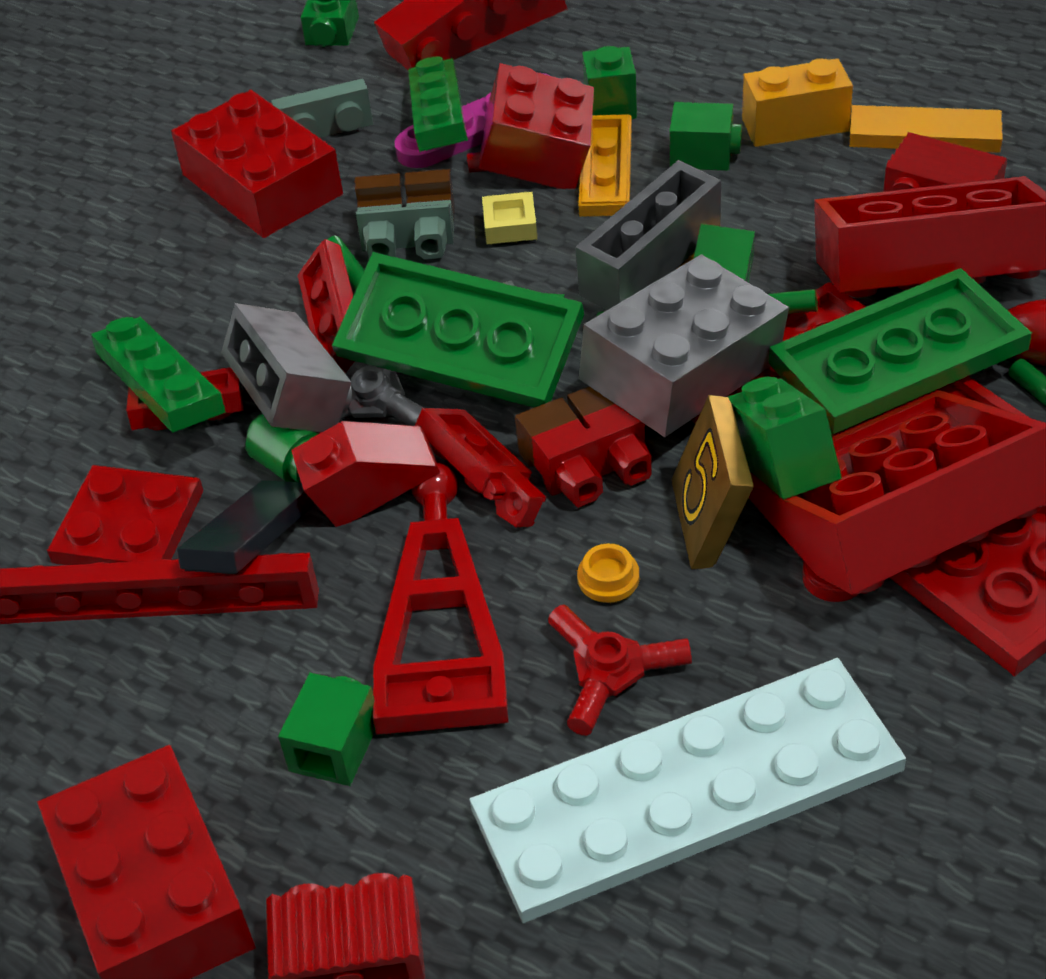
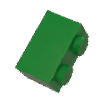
[728,377,842,500]

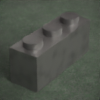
[575,160,721,310]
[221,303,352,432]

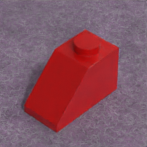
[291,421,440,527]

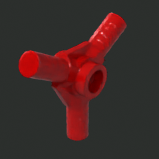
[548,604,692,736]

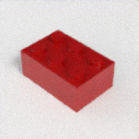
[171,90,343,238]
[37,744,256,979]

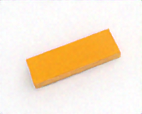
[849,105,1003,153]
[579,115,632,217]

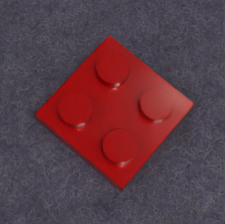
[47,465,204,565]

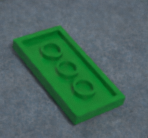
[332,252,584,408]
[769,268,1032,434]

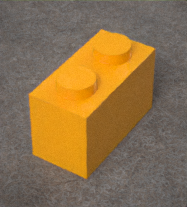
[742,58,853,147]

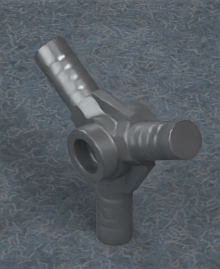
[340,365,424,426]

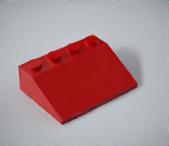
[748,390,1046,595]

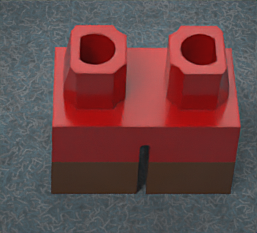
[515,386,652,508]

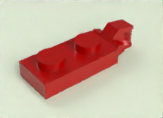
[415,408,546,527]

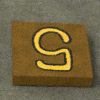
[671,395,754,569]

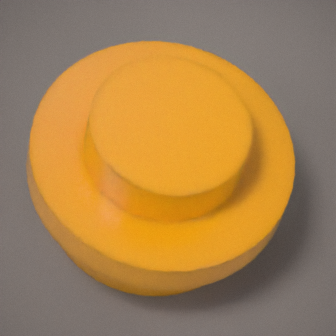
[577,543,640,603]

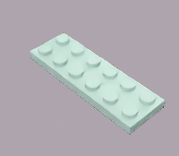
[470,658,906,923]

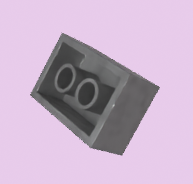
[579,255,789,437]

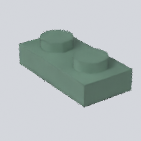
[271,78,373,138]

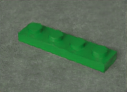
[408,56,468,152]
[91,317,226,433]

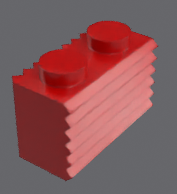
[883,132,1007,192]
[266,873,426,979]

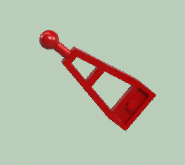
[373,463,509,735]

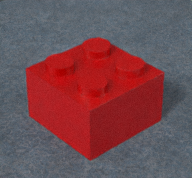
[478,63,594,189]

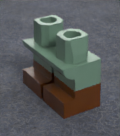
[355,169,455,259]

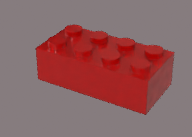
[814,176,1046,297]

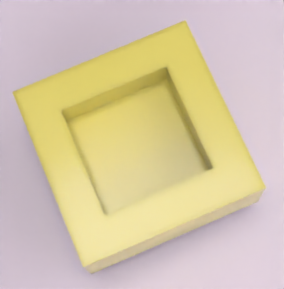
[482,192,537,244]

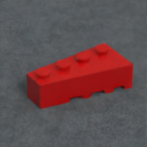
[374,0,567,70]

